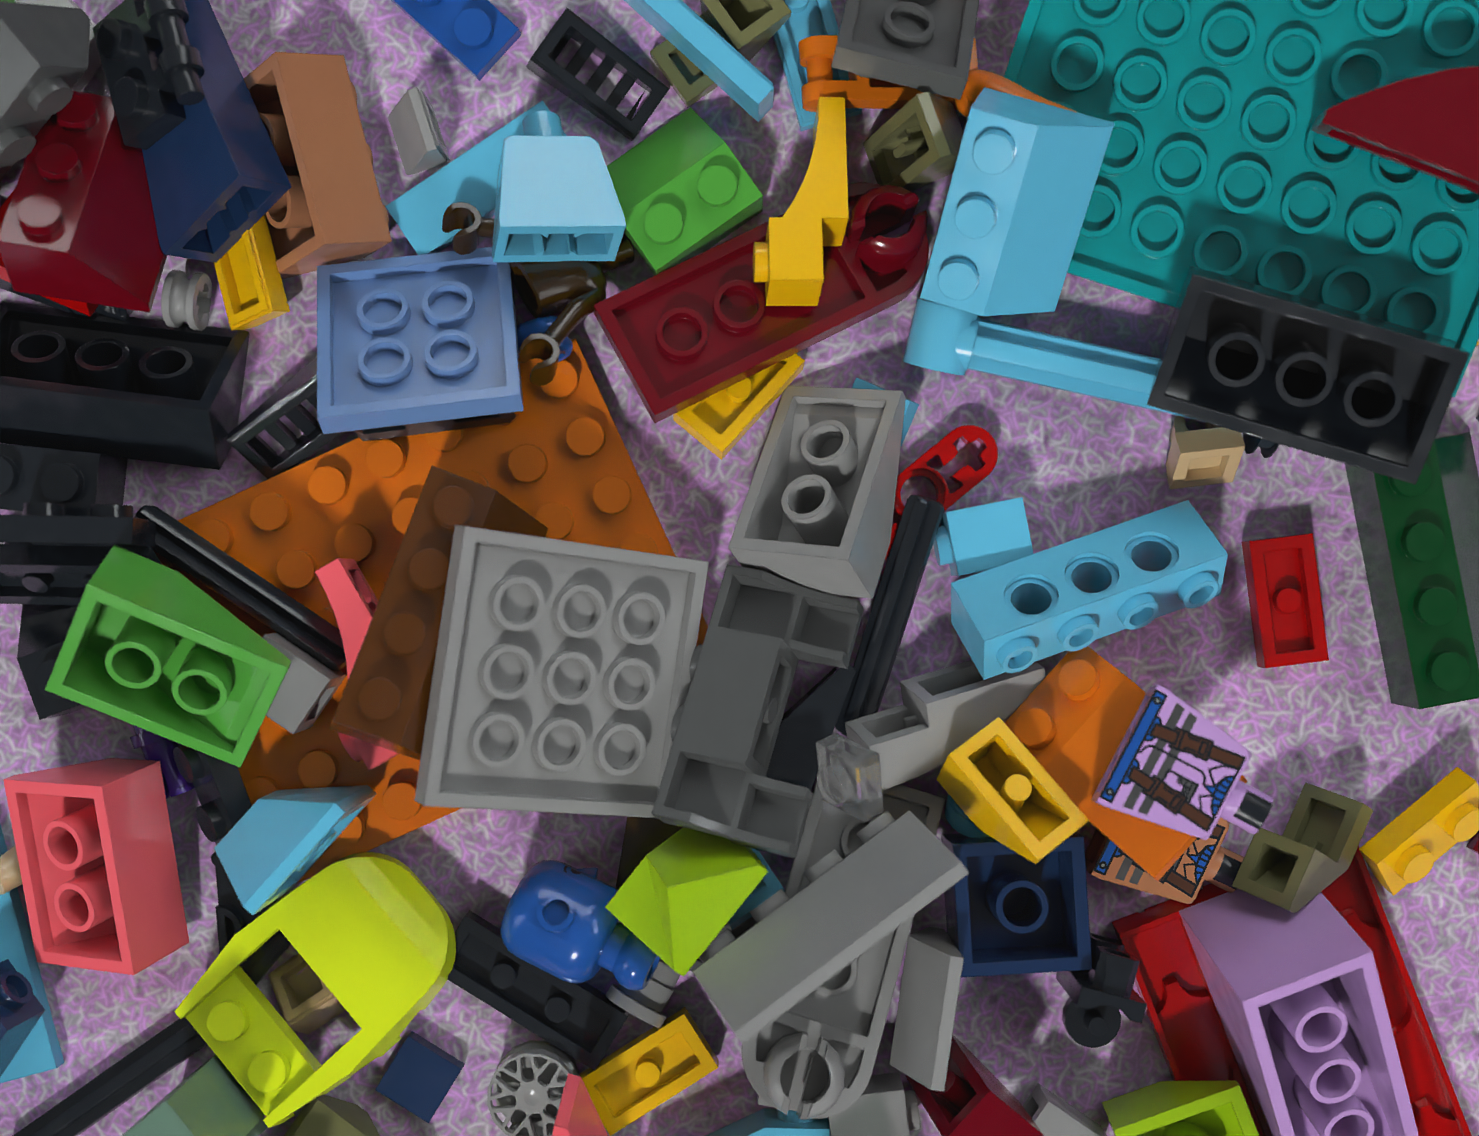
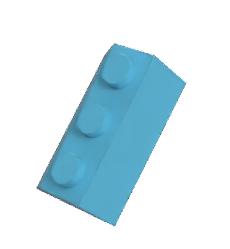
[920,87,1115,317]

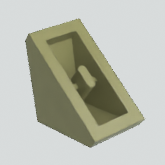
[863,92,964,192]

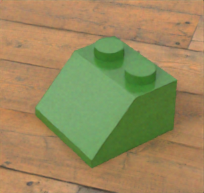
[607,107,763,276]

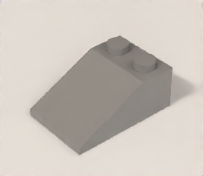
[728,385,906,599]

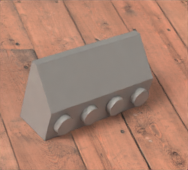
[693,810,969,1045]

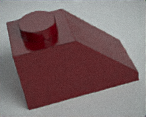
[905,1035,1043,1136]

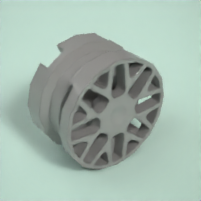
[487,1040,580,1136]

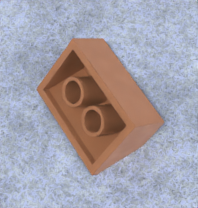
[244,52,392,280]

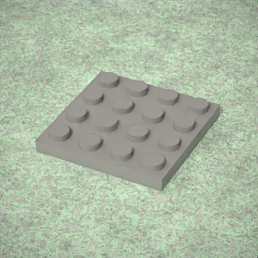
[415,525,709,818]

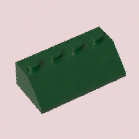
[1345,432,1479,709]

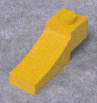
[753,97,849,306]

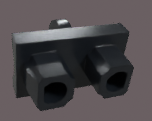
[1056,933,1147,1048]

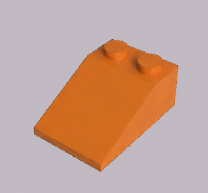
[1005,646,1247,881]

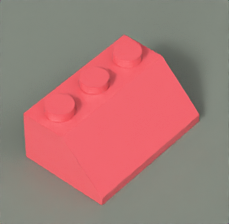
[3,758,189,975]

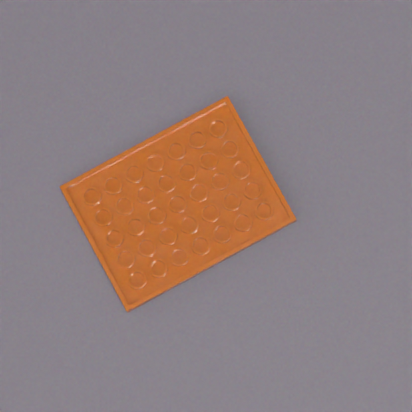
[154,338,708,884]

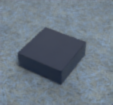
[375,1031,465,1123]

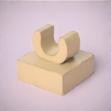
[1165,416,1245,489]

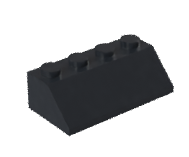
[1147,266,1470,485]
[0,301,249,470]

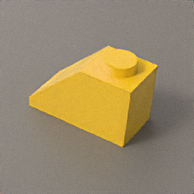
[936,717,1089,864]

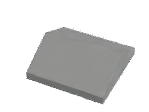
[889,927,964,1092]

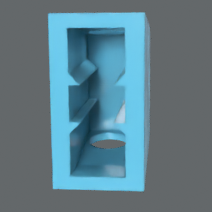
[492,111,626,263]

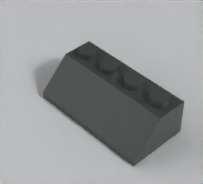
[0,1,90,182]

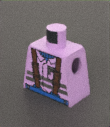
[1091,684,1273,840]

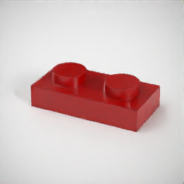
[1242,533,1329,668]

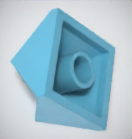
[214,785,377,915]

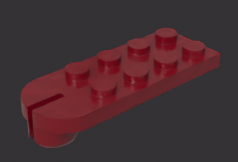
[594,182,929,424]

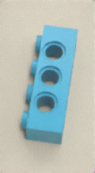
[951,500,1228,680]

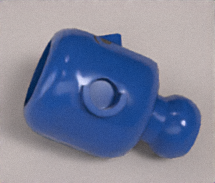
[500,860,661,990]

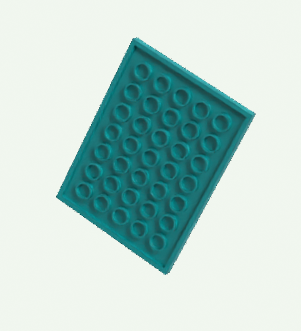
[1004,0,1479,397]

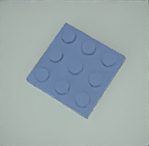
[317,247,524,434]

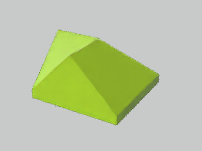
[605,828,768,977]

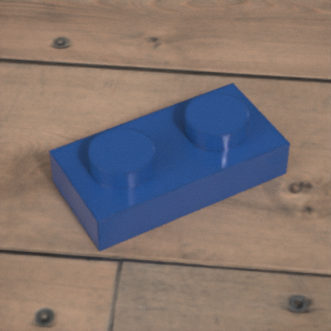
[391,0,522,81]

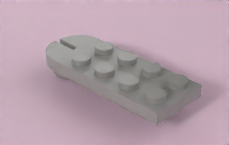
[741,762,946,1119]

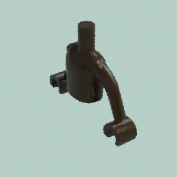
[442,202,634,386]

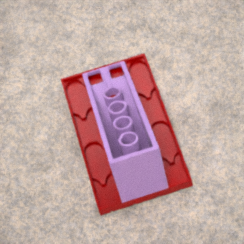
[1112,845,1472,1136]

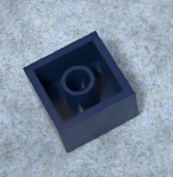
[941,832,1092,978]

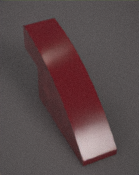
[1311,66,1479,194]

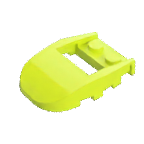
[174,852,456,1128]

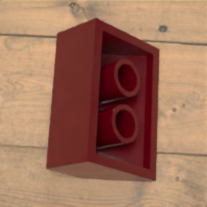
[0,90,167,313]

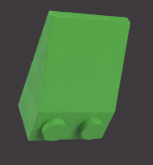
[45,545,291,768]

